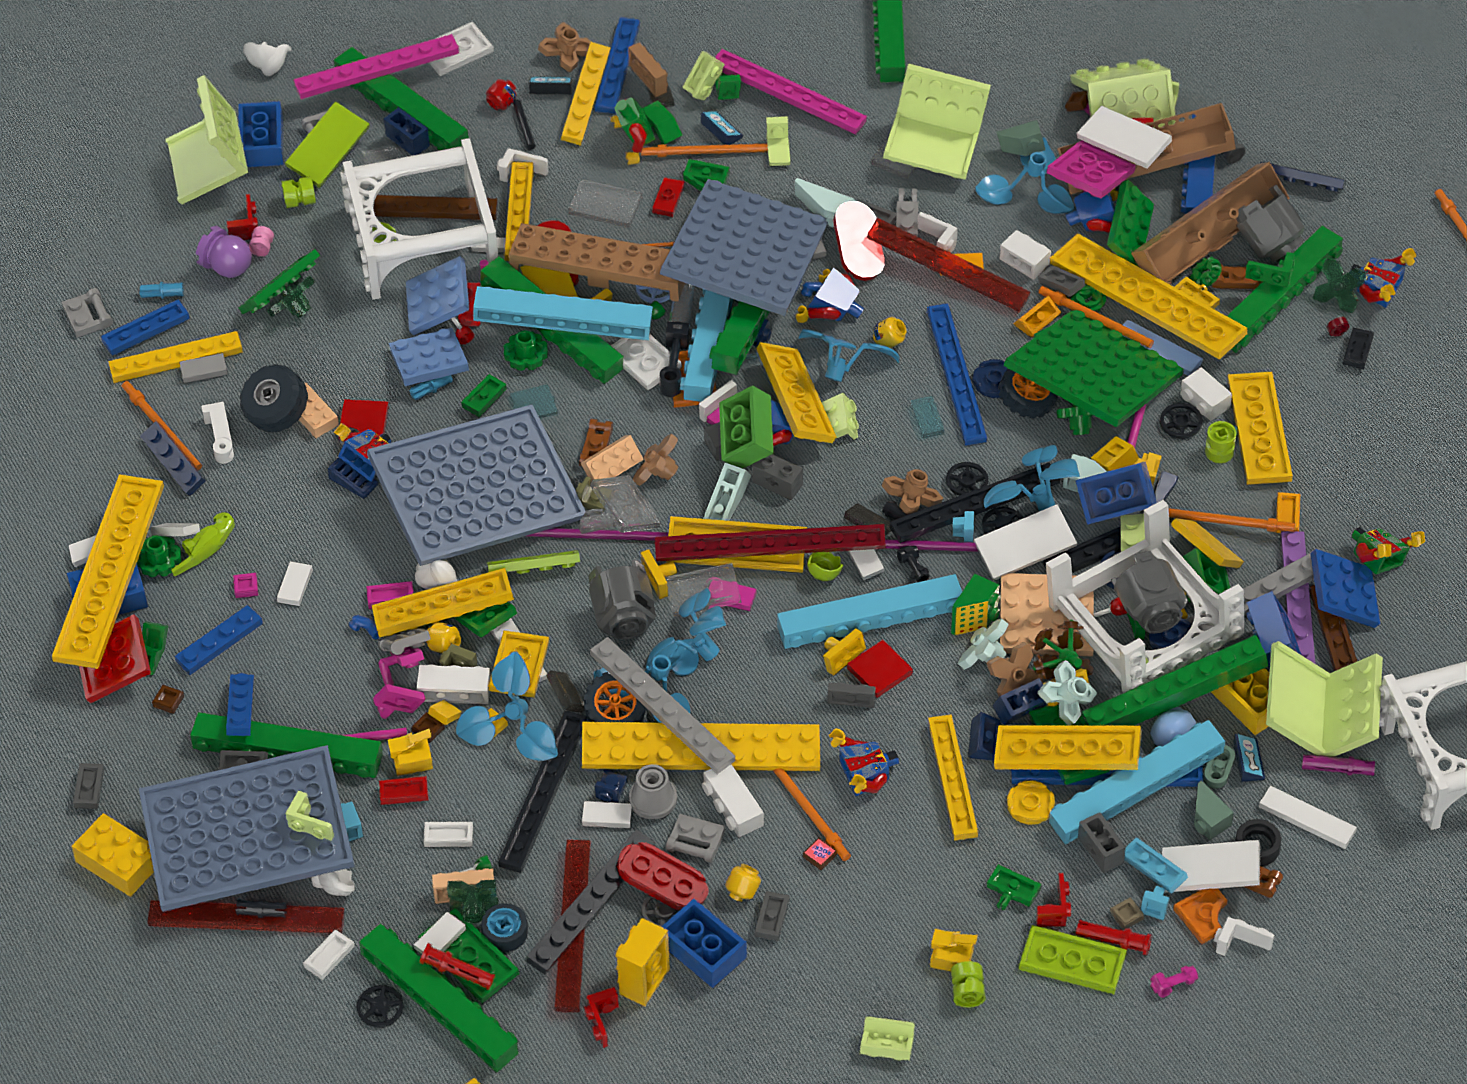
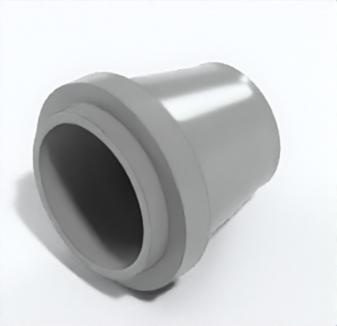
[629,765,677,819]

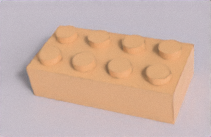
[299,383,339,438]
[581,435,644,487]
[432,868,496,904]

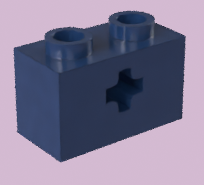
[384,108,430,156]
[992,678,1047,725]

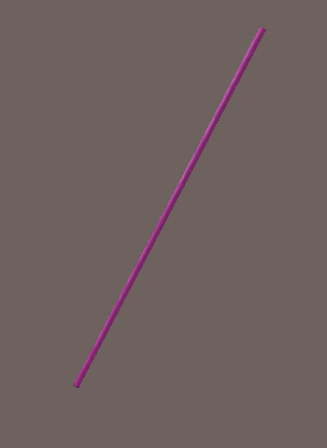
[526,528,979,552]

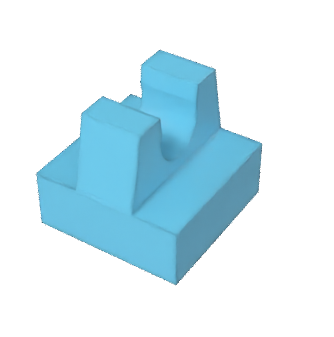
[953,511,974,542]
[1141,886,1169,920]

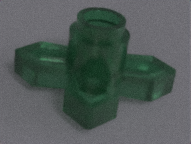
[1313,257,1368,313]
[266,275,316,319]
[447,880,499,924]

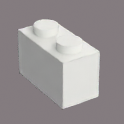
[1000,230,1051,280]
[1180,367,1232,421]

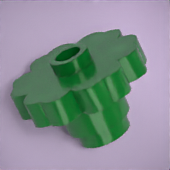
[504,330,548,371]
[1056,404,1094,435]
[137,535,182,577]

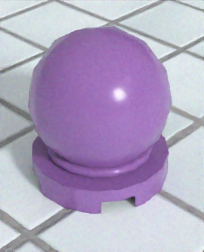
[196,226,252,278]

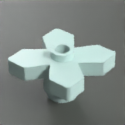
[957,618,1009,670]
[1038,661,1097,726]

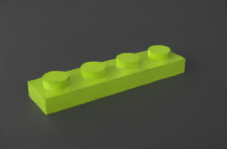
[487,550,580,574]

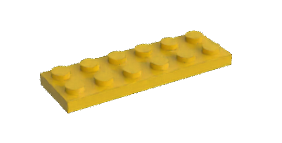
[756,342,836,443]
[1227,372,1293,485]
[666,516,807,573]
[372,568,514,638]
[994,725,1142,770]

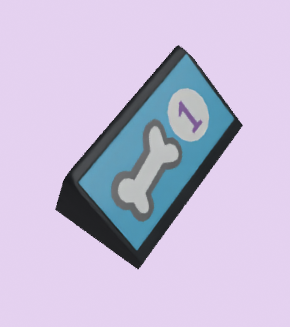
[529,77,572,94]

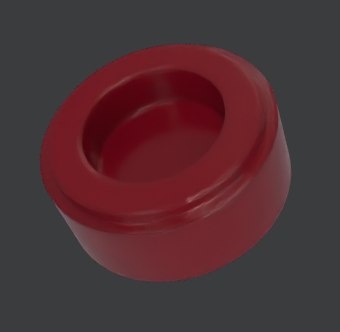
[1326,317,1350,337]

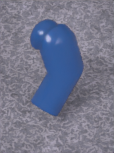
[801,282,823,297]
[349,615,379,640]

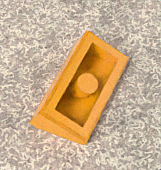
[1013,295,1062,337]

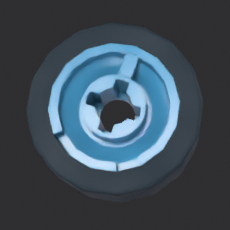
[481,903,528,952]

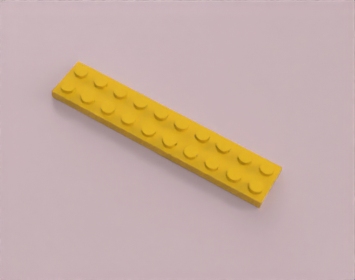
[1050,234,1248,360]
[52,474,164,669]
[582,722,820,771]

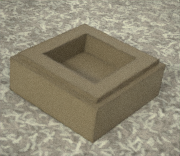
[1110,897,1144,930]

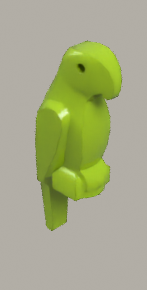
[171,512,235,576]

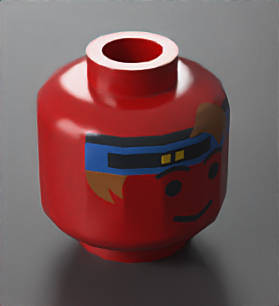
[486,79,517,110]

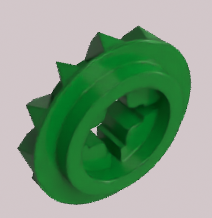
[1189,256,1222,287]
[1071,284,1106,312]

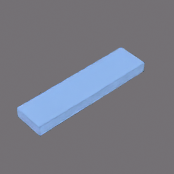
[1122,320,1203,376]

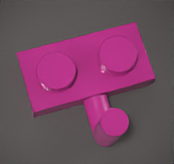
[378,646,424,685]
[373,684,426,719]

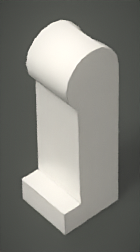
[202,402,234,464]

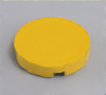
[1007,780,1055,825]

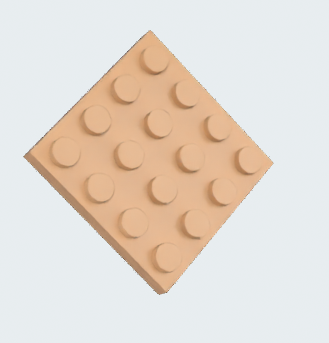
[1000,573,1094,656]

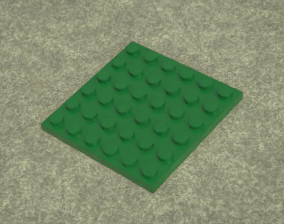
[1004,310,1184,427]

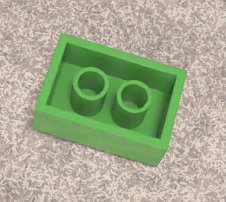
[719,385,774,469]

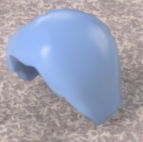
[1150,707,1196,747]

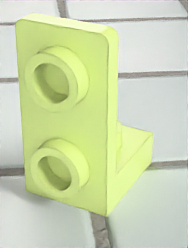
[766,116,790,166]
[285,791,334,841]

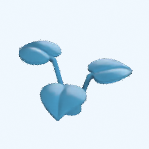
[975,138,1074,214]
[799,329,900,382]
[984,445,1080,511]
[646,588,726,667]
[593,639,699,723]
[456,651,558,760]

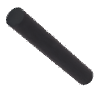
[513,99,536,150]

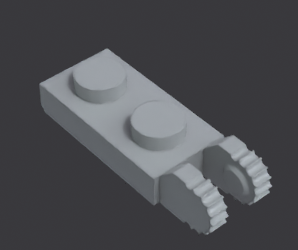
[896,188,918,239]

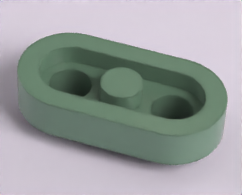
[1204,745,1235,789]

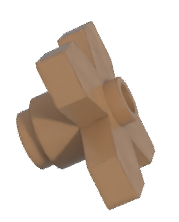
[538,22,591,72]
[632,434,678,486]
[882,469,943,515]
[987,642,1043,697]

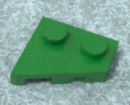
[683,159,730,191]
[455,602,517,638]

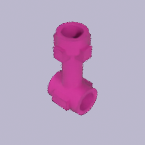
[1150,965,1198,997]

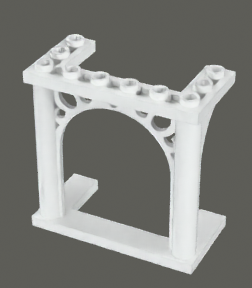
[340,138,498,300]
[1046,500,1244,693]
[1379,661,1467,830]

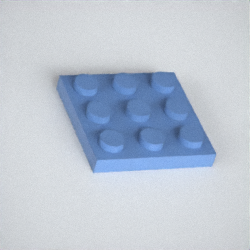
[406,256,469,335]
[389,328,469,386]

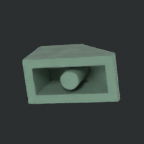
[996,120,1046,156]
[1194,781,1234,840]

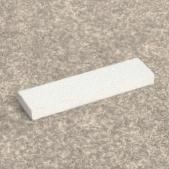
[1259,786,1357,849]

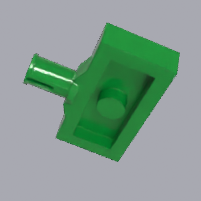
[987,864,1041,910]

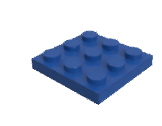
[1310,549,1380,628]

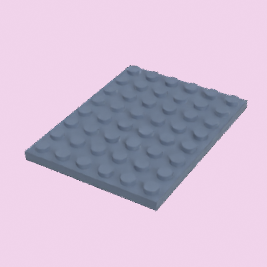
[660,179,828,316]
[367,404,587,566]
[139,745,355,912]

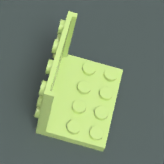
[1070,59,1175,128]
[883,64,991,180]
[166,75,248,205]
[1266,641,1383,757]

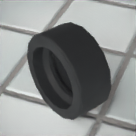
[1235,819,1282,867]

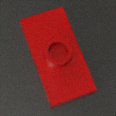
[652,177,685,217]
[379,776,429,805]

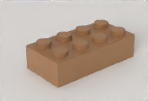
[628,42,668,97]

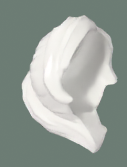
[243,42,292,76]
[415,559,457,590]
[311,869,354,896]

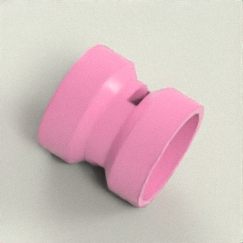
[249,226,274,257]

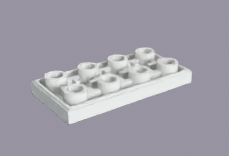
[1077,106,1172,169]
[974,504,1077,581]
[1162,840,1260,892]

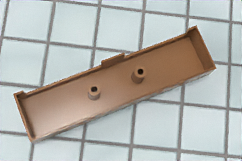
[1057,103,1236,195]
[1131,162,1290,284]
[509,223,685,301]

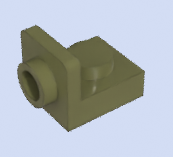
[576,476,612,514]
[439,644,478,667]

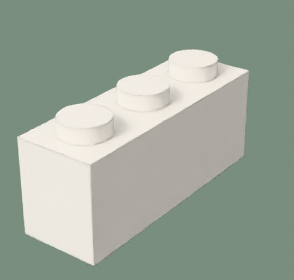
[417,664,491,704]
[702,764,764,837]

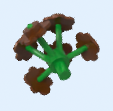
[1033,619,1094,680]

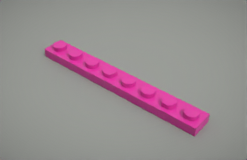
[293,34,460,99]
[715,49,867,135]

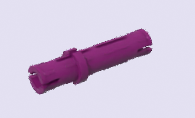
[1302,754,1375,776]

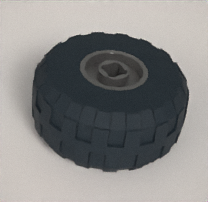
[240,364,308,432]

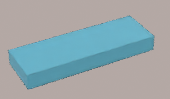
[1124,837,1188,894]

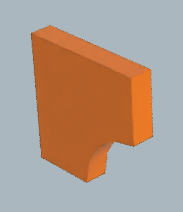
[1173,888,1228,945]

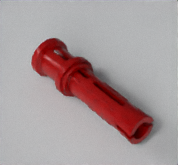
[1076,920,1152,956]
[419,943,495,989]

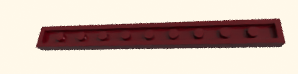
[655,524,886,562]

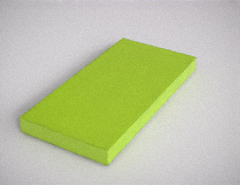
[285,101,370,188]
[1019,925,1127,995]

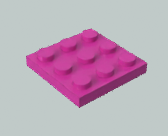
[1047,140,1136,198]

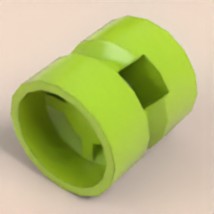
[281,176,316,209]
[1205,421,1237,463]
[951,961,986,1008]

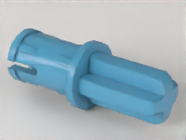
[139,282,184,299]
[409,375,453,400]

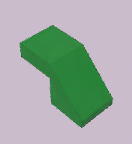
[642,101,683,145]
[142,621,168,675]

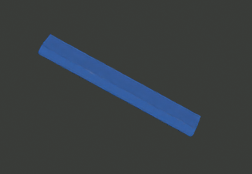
[595,17,640,114]

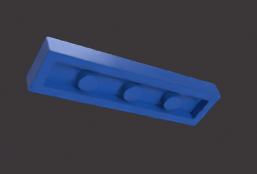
[101,300,190,356]
[175,605,263,675]
[226,673,254,736]

